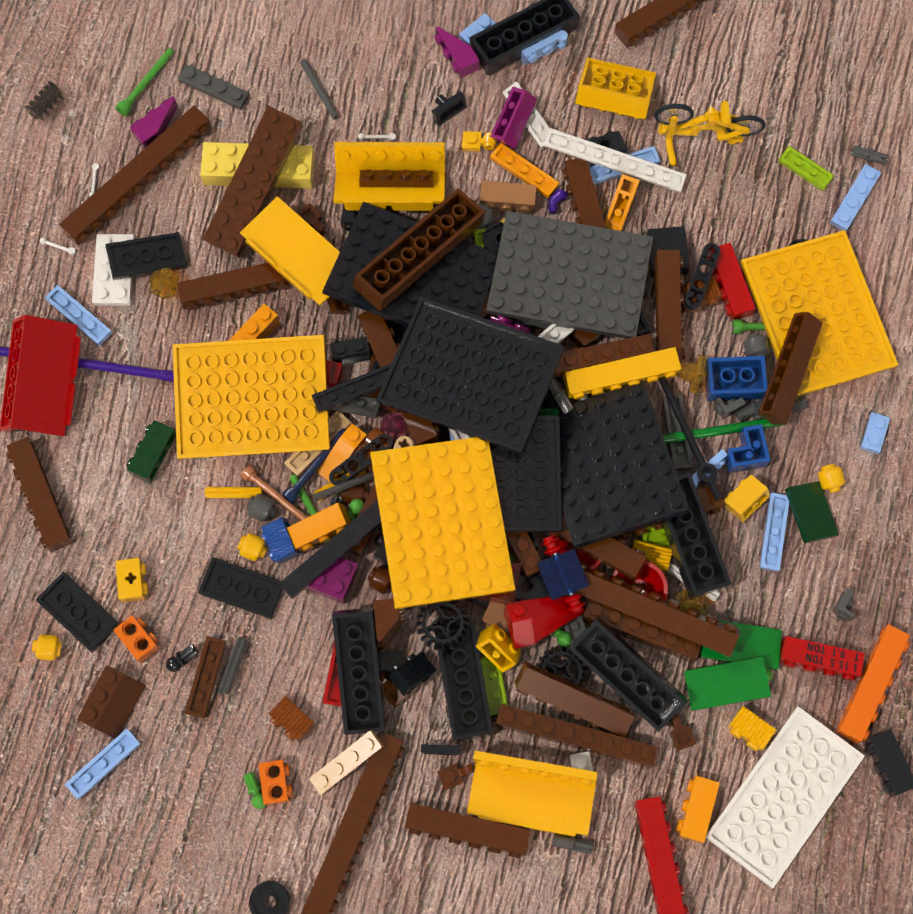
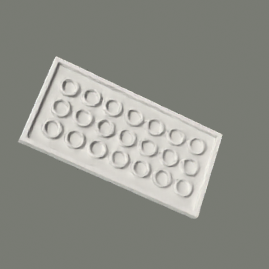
[706,706,864,889]

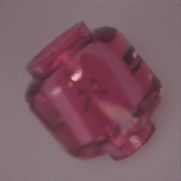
[380,412,408,438]

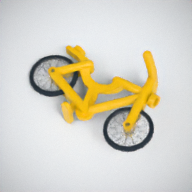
[654,100,766,166]

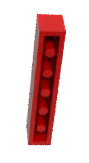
[634,796,689,914]

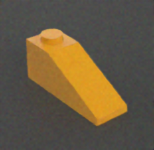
[605,174,641,231]
[317,424,367,483]

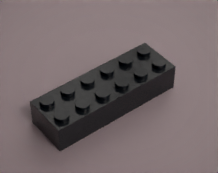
[470,0,580,76]
[661,473,732,600]
[332,607,386,735]
[433,614,493,743]
[569,616,687,732]

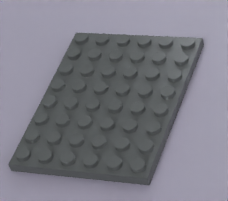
[486,211,653,339]

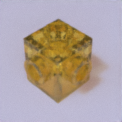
[149,268,179,299]

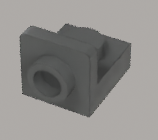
[713,397,746,419]
[832,588,855,621]

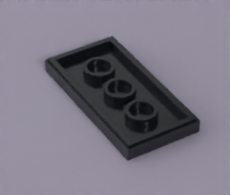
[105,232,187,280]
[198,557,283,620]
[36,571,120,653]

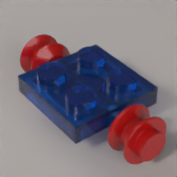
[537,535,589,613]

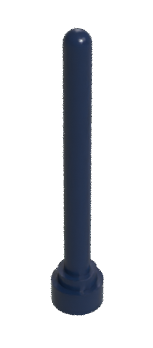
[282,428,347,504]

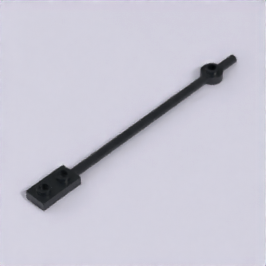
[636,311,723,501]

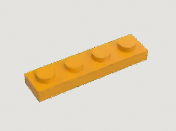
[490,143,560,199]

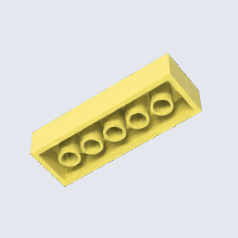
[200,142,314,189]

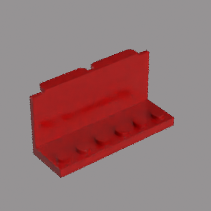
[0,315,81,437]

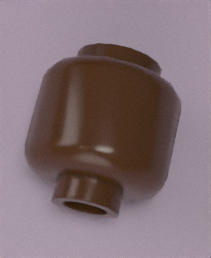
[367,565,392,595]

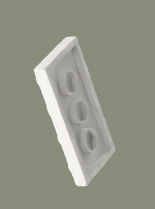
[92,234,135,306]

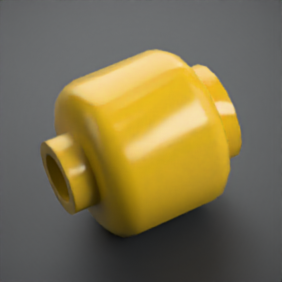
[817,463,846,493]
[237,533,267,561]
[31,634,62,661]

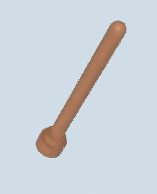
[240,465,308,521]

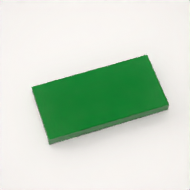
[700,620,782,670]
[684,657,771,711]

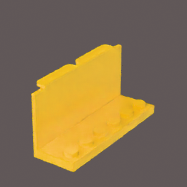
[333,142,445,211]
[240,196,340,306]
[467,751,597,837]

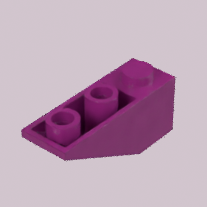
[434,26,480,79]
[130,96,178,149]

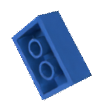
[704,356,768,401]

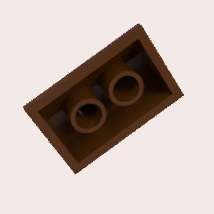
[373,598,404,650]
[77,665,146,739]

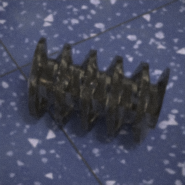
[24,81,64,121]

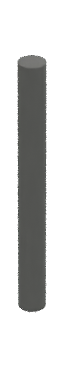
[300,59,339,120]
[313,471,374,501]

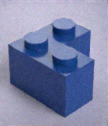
[725,424,770,473]

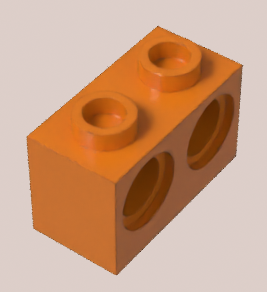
[113,615,159,663]
[258,759,293,806]

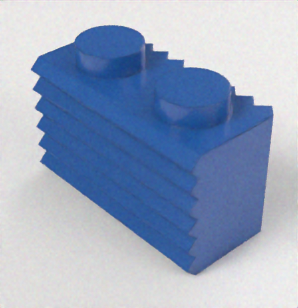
[261,517,301,564]

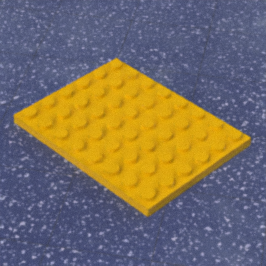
[740,230,898,397]
[172,335,330,459]
[370,437,515,609]

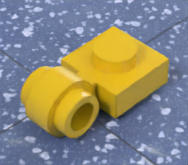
[462,131,497,152]

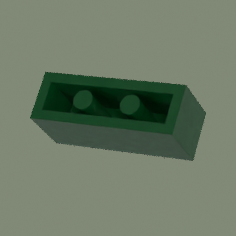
[127,420,176,484]

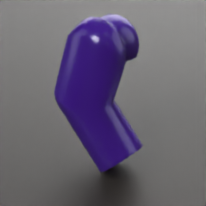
[548,189,568,215]

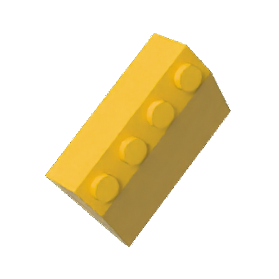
[575,57,656,119]

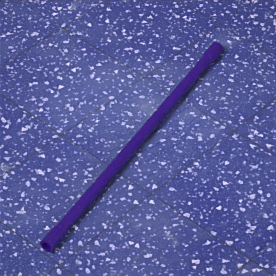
[0,346,174,382]

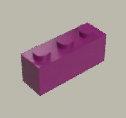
[490,87,537,149]

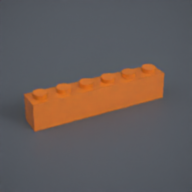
[835,624,910,744]

